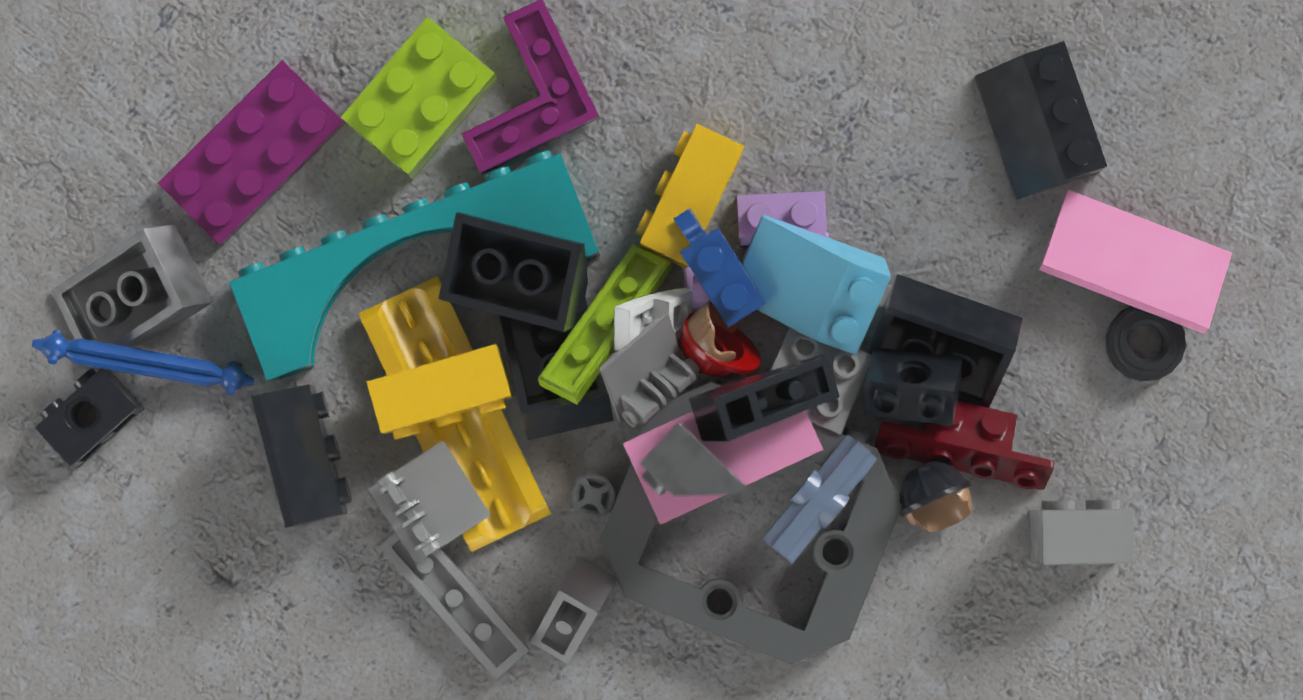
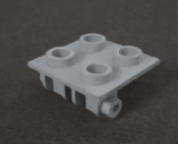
[599,312,699,427]
[771,327,872,435]
[368,440,491,564]

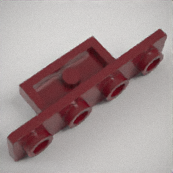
[874,401,1054,490]

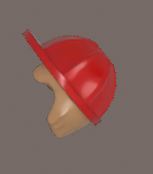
[680,301,761,377]

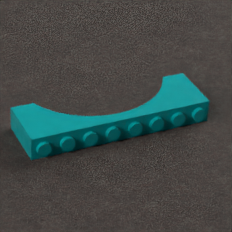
[229,151,600,383]

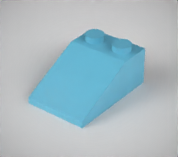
[742,214,891,355]

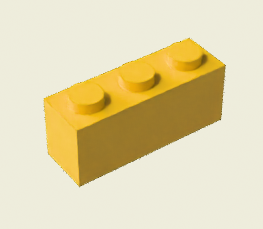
[636,124,745,268]
[366,344,513,440]

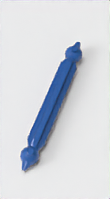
[32,330,255,395]

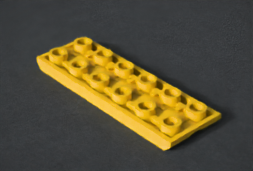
[358,276,551,552]

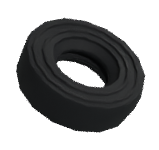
[1105,306,1186,382]

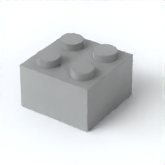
[1030,500,1134,565]

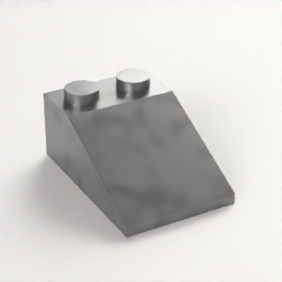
[51,225,213,368]

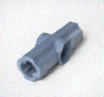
[762,435,877,563]

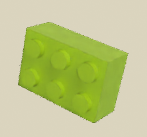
[341,16,498,180]

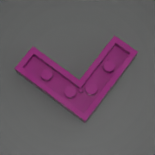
[461,0,600,175]

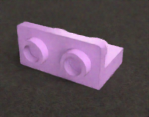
[736,191,829,250]

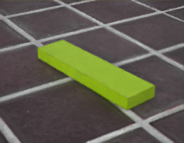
[538,244,672,405]

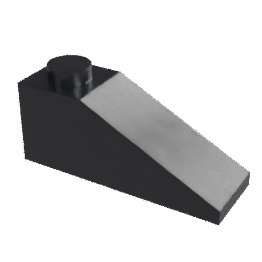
[689,354,840,442]

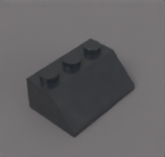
[974,41,1108,200]
[439,212,588,332]
[867,274,1023,408]
[251,384,352,528]

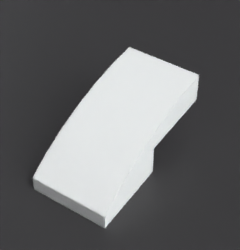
[614,288,692,351]

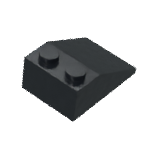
[499,297,614,440]

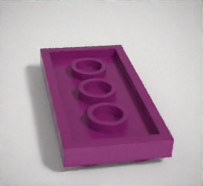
[158,60,346,247]

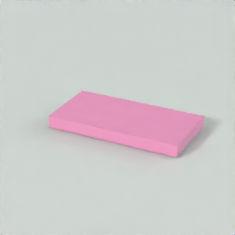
[1039,190,1232,334]
[623,411,824,525]

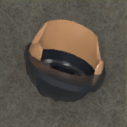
[899,461,972,532]

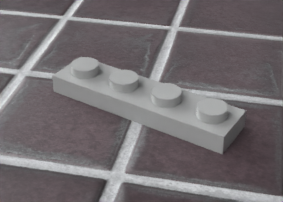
[379,532,530,680]

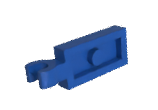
[674,209,766,327]

